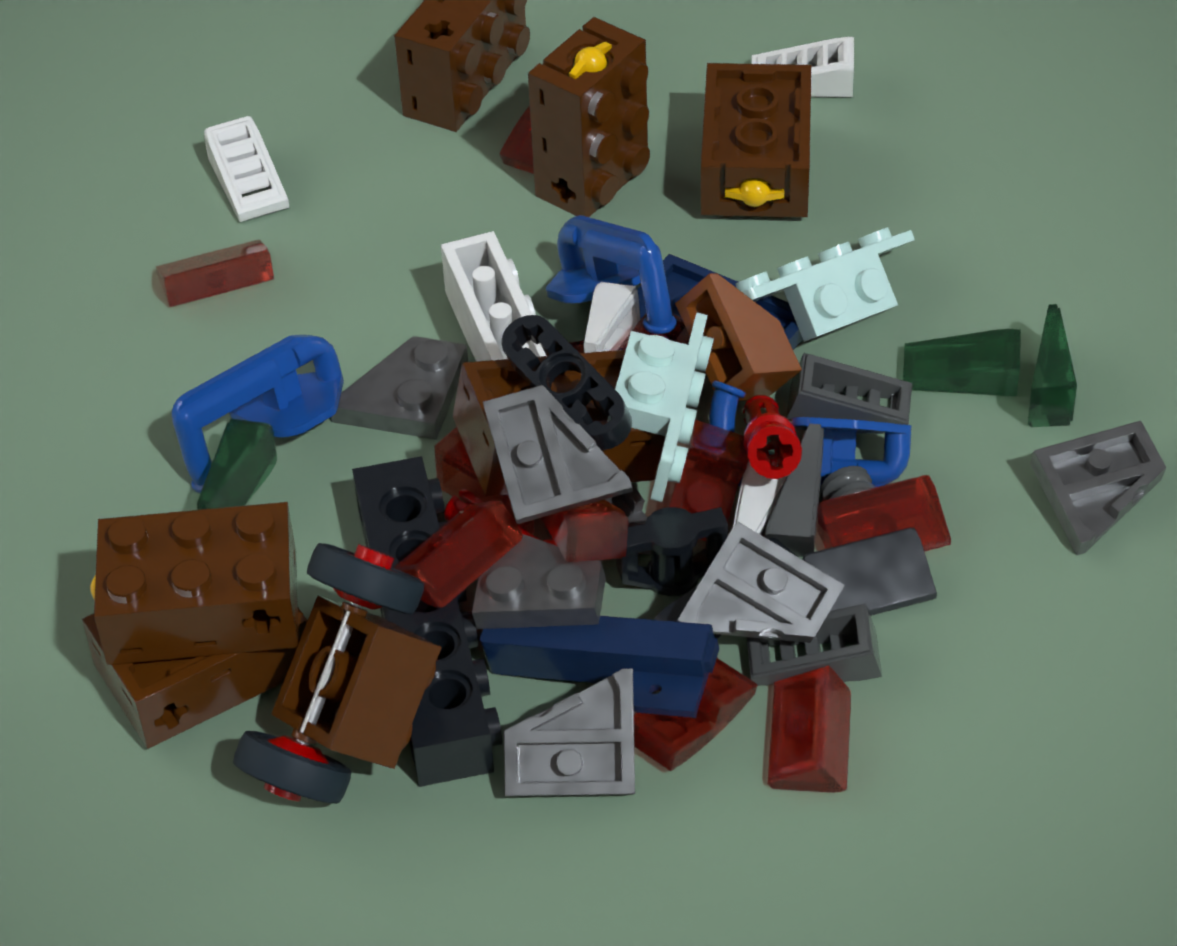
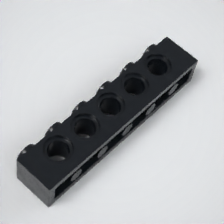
[352,456,503,787]

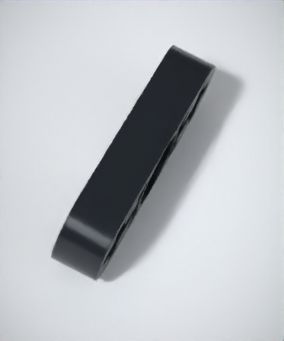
[501,315,632,450]

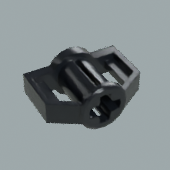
[615,507,728,596]

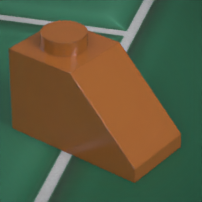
[675,273,802,401]

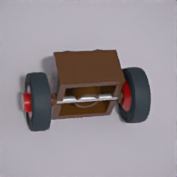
[233,543,442,804]

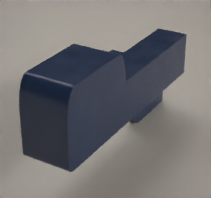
[480,616,720,718]

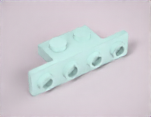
[735,227,915,342]
[607,312,714,502]

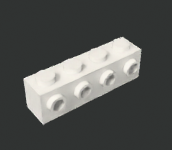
[441,231,546,362]

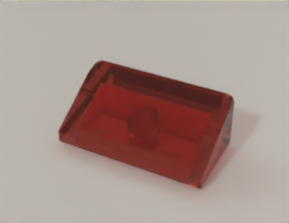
[155,239,274,307]
[817,475,951,552]
[394,500,523,608]
[767,665,851,793]

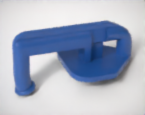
[546,215,677,334]
[171,335,344,493]
[706,381,912,489]

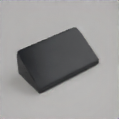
[802,527,937,616]

